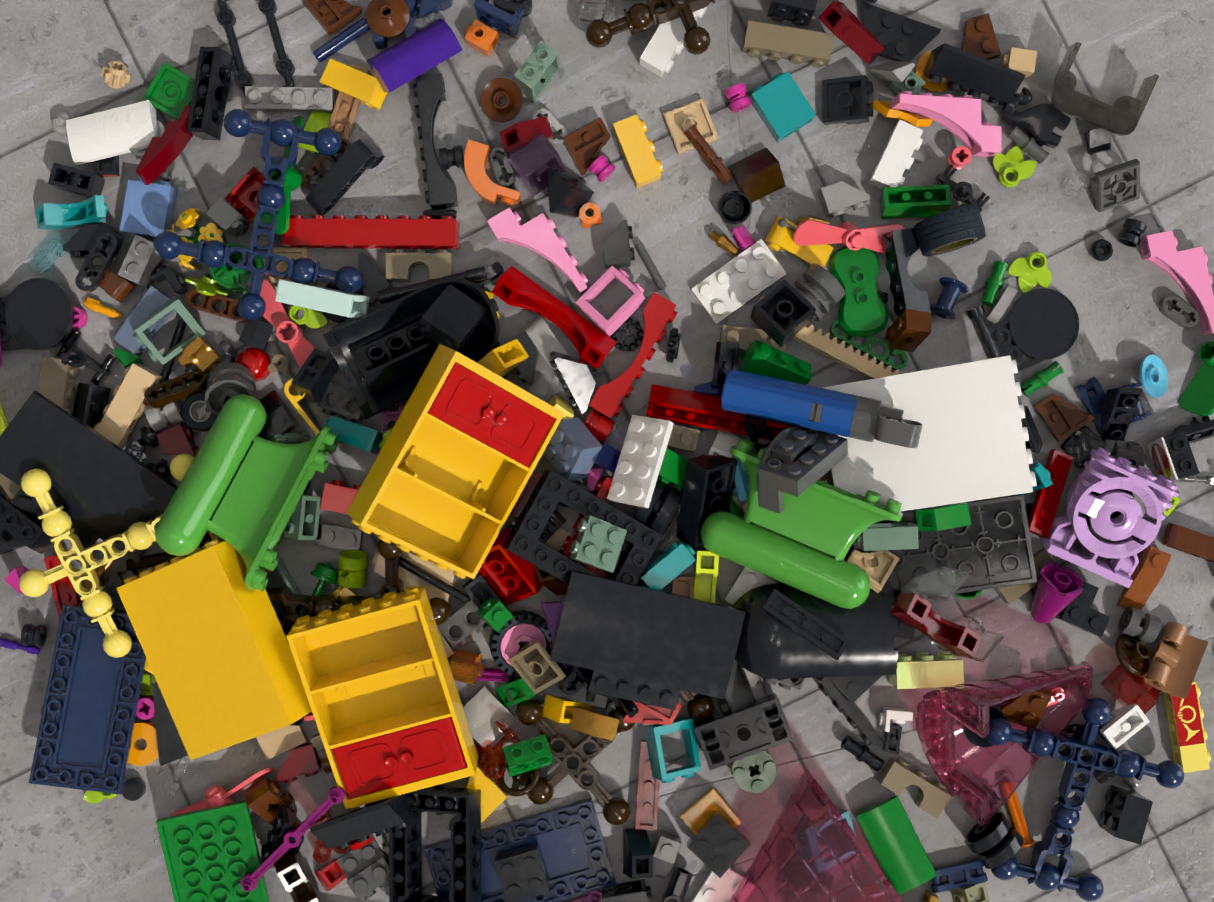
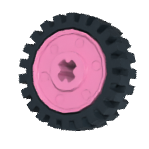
[489,610,553,678]

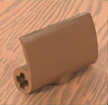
[1144,622,1208,699]

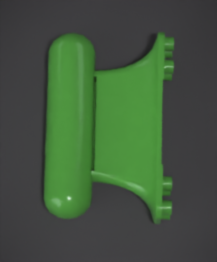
[155,394,338,592]
[700,439,903,609]

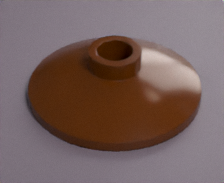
[366,0,410,37]
[480,78,523,122]

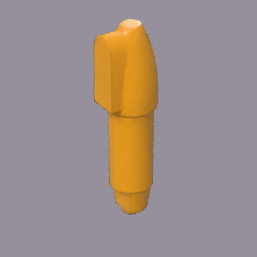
[83,297,122,319]

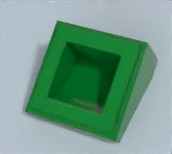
[113,348,144,369]

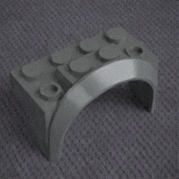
[757,426,848,514]

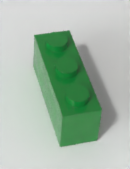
[879,184,951,219]
[741,339,811,385]
[657,448,688,493]

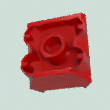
[224,167,266,224]

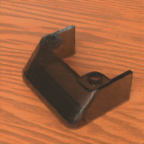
[1051,42,1159,136]

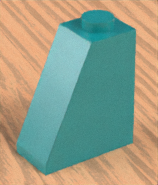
[324,415,383,455]

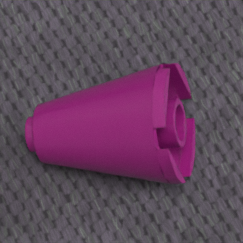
[1030,563,1083,623]

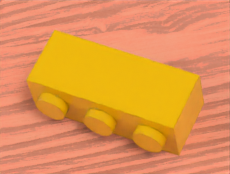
[613,114,663,188]

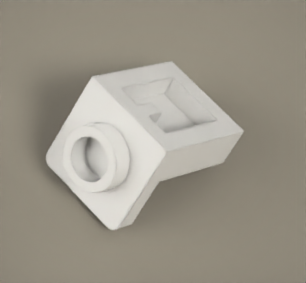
[878,707,913,732]

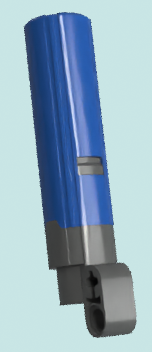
[721,369,922,448]

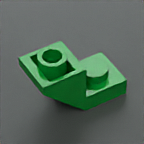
[915,502,971,531]

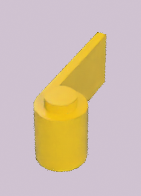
[319,59,388,111]
[765,217,834,268]
[284,379,320,435]

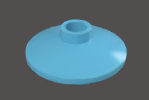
[1140,355,1168,398]

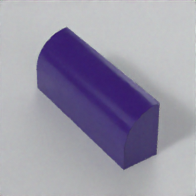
[367,19,463,93]

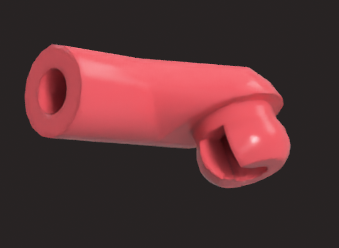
[1047,687,1065,707]

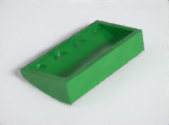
[856,795,937,896]

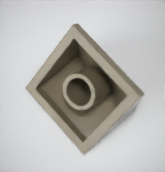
[508,638,566,694]

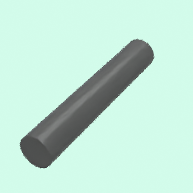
[635,242,666,290]

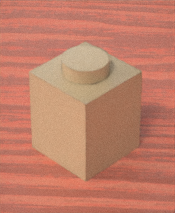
[1001,47,1037,79]

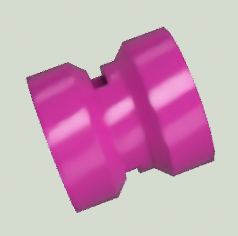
[724,83,752,113]

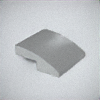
[462,685,516,748]

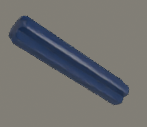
[313,18,370,62]

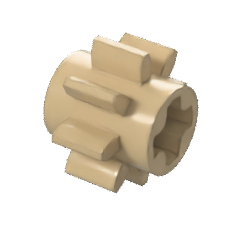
[101,61,131,89]

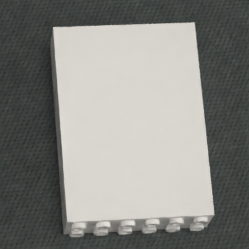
[823,355,1037,512]

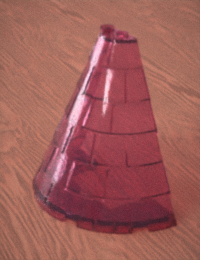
[915,661,1093,828]
[729,769,904,902]

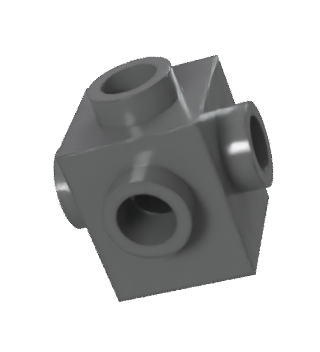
[1111,440,1147,468]

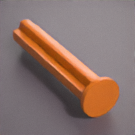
[1001,780,1035,848]

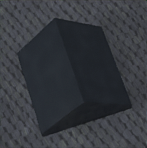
[547,168,594,218]

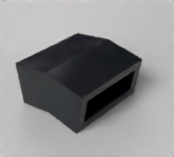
[239,319,274,351]

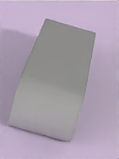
[523,316,568,379]

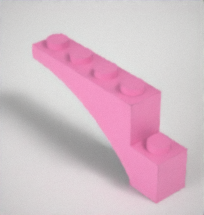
[891,91,1002,157]
[487,207,589,295]
[1140,230,1214,335]

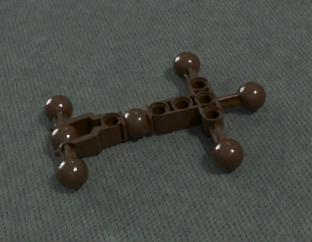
[264,539,451,627]
[516,690,715,825]

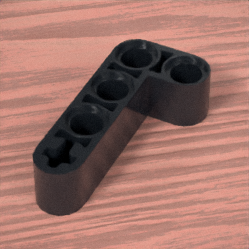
[306,139,385,216]

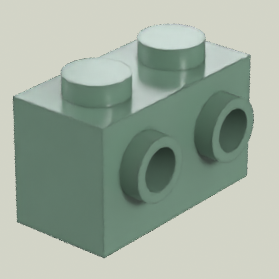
[284,495,321,541]

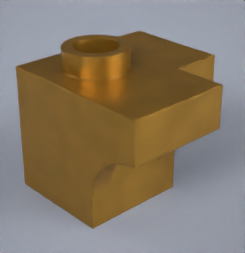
[177,336,224,373]

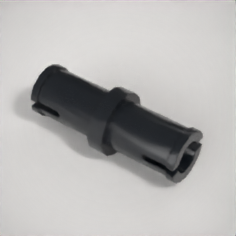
[840,735,884,772]

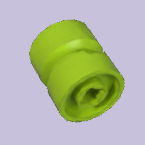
[337,549,368,588]

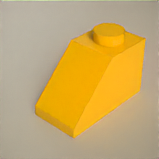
[543,694,594,723]

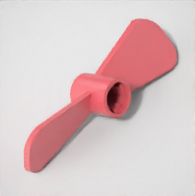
[793,219,905,254]
[260,279,337,379]
[170,767,275,816]

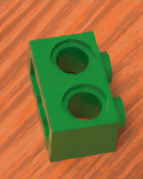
[503,734,552,777]

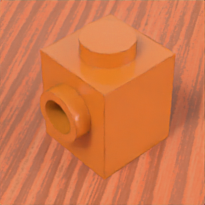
[464,19,499,57]

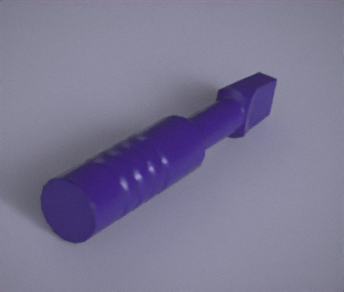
[0,637,40,655]

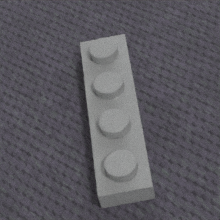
[245,86,334,111]

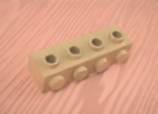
[93,363,163,448]

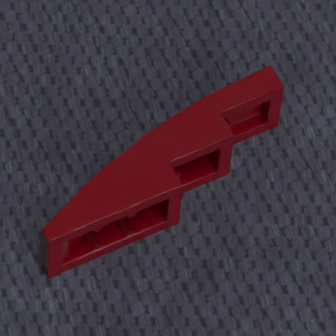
[136,105,193,185]

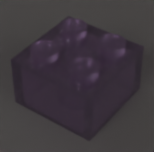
[508,134,567,198]

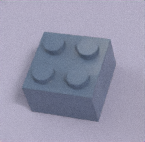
[543,417,603,481]

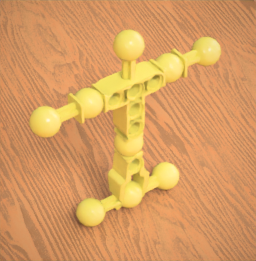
[19,454,220,658]

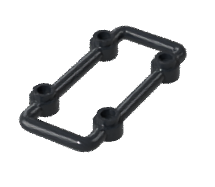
[217,0,295,97]

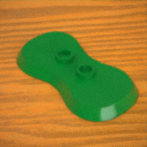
[829,246,889,337]

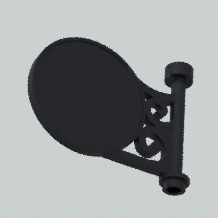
[0,278,75,351]
[966,288,1079,371]

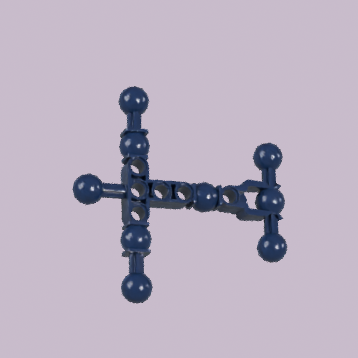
[154,109,363,320]
[984,697,1184,902]

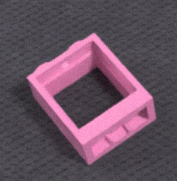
[575,266,646,337]

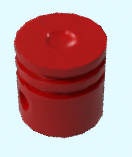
[584,409,615,444]

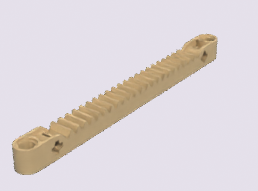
[758,296,900,379]

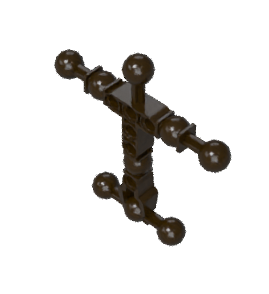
[585,0,721,55]

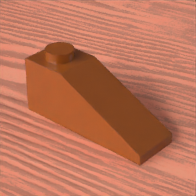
[1117,546,1171,610]

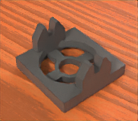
[1088,159,1140,212]

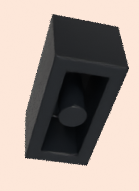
[882,723,902,754]

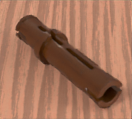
[683,125,734,185]

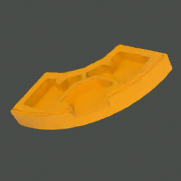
[873,100,932,127]

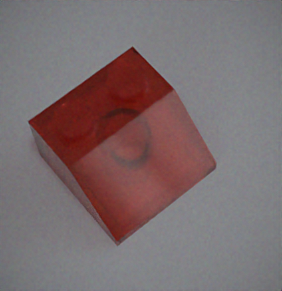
[1100,657,1161,714]

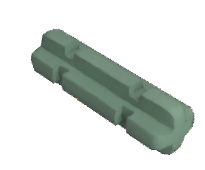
[270,431,311,444]

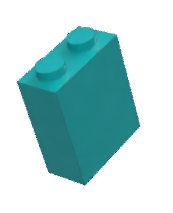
[750,71,816,143]

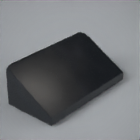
[1021,406,1042,454]

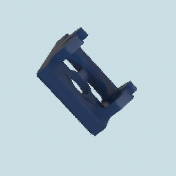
[474,0,525,38]

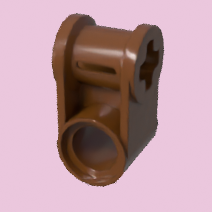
[89,265,135,303]

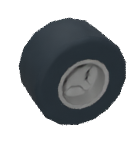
[181,392,217,432]

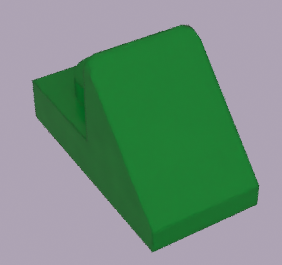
[495,676,535,707]

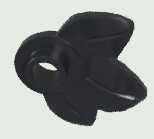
[1061,426,1106,468]

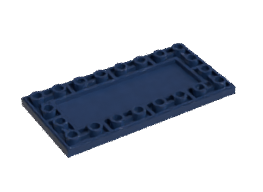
[29,604,146,795]
[424,798,616,902]

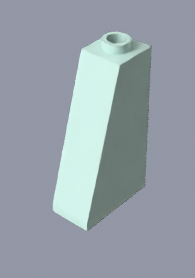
[275,279,370,318]

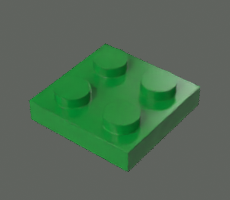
[142,62,195,121]

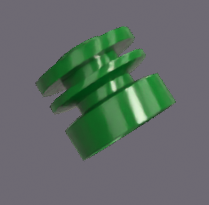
[210,243,263,293]

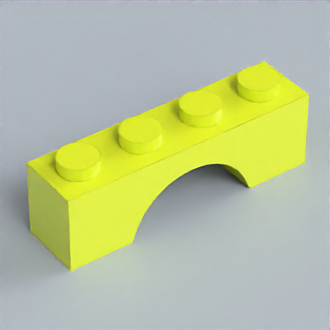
[694,550,719,603]

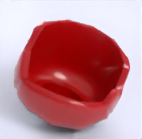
[236,347,271,381]

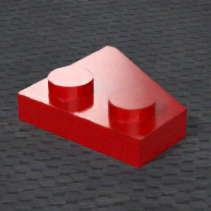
[622,701,682,725]

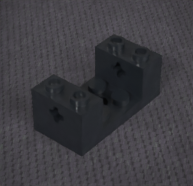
[694,693,794,770]

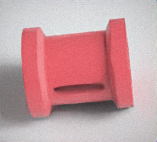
[947,146,972,170]

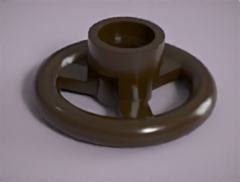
[1115,634,1150,676]
[497,762,540,796]

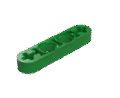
[830,319,908,370]

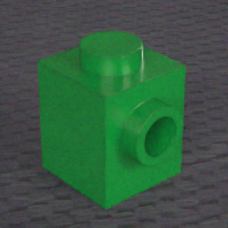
[476,597,513,632]

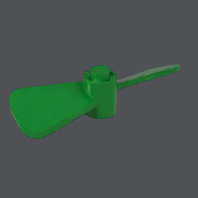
[253,116,304,235]
[1180,341,1214,416]

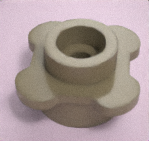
[268,352,291,375]

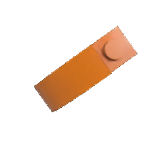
[464,139,522,206]

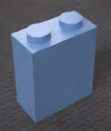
[119,177,178,239]

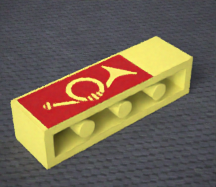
[1163,681,1211,773]

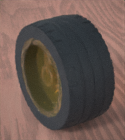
[914,205,986,256]

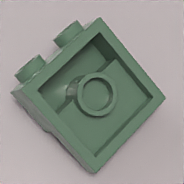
[570,515,627,573]

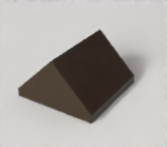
[728,147,786,203]

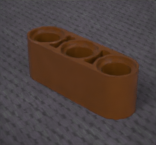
[186,289,247,323]
[1161,523,1214,563]

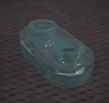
[30,235,67,274]

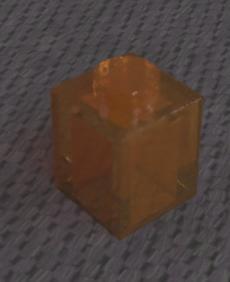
[450,649,484,685]

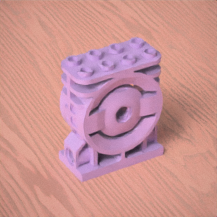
[1040,447,1180,588]

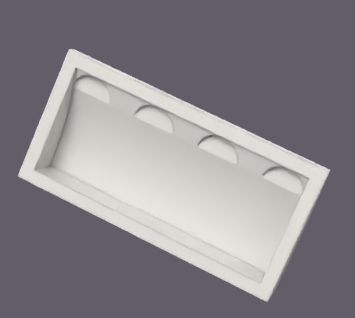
[66,100,158,166]

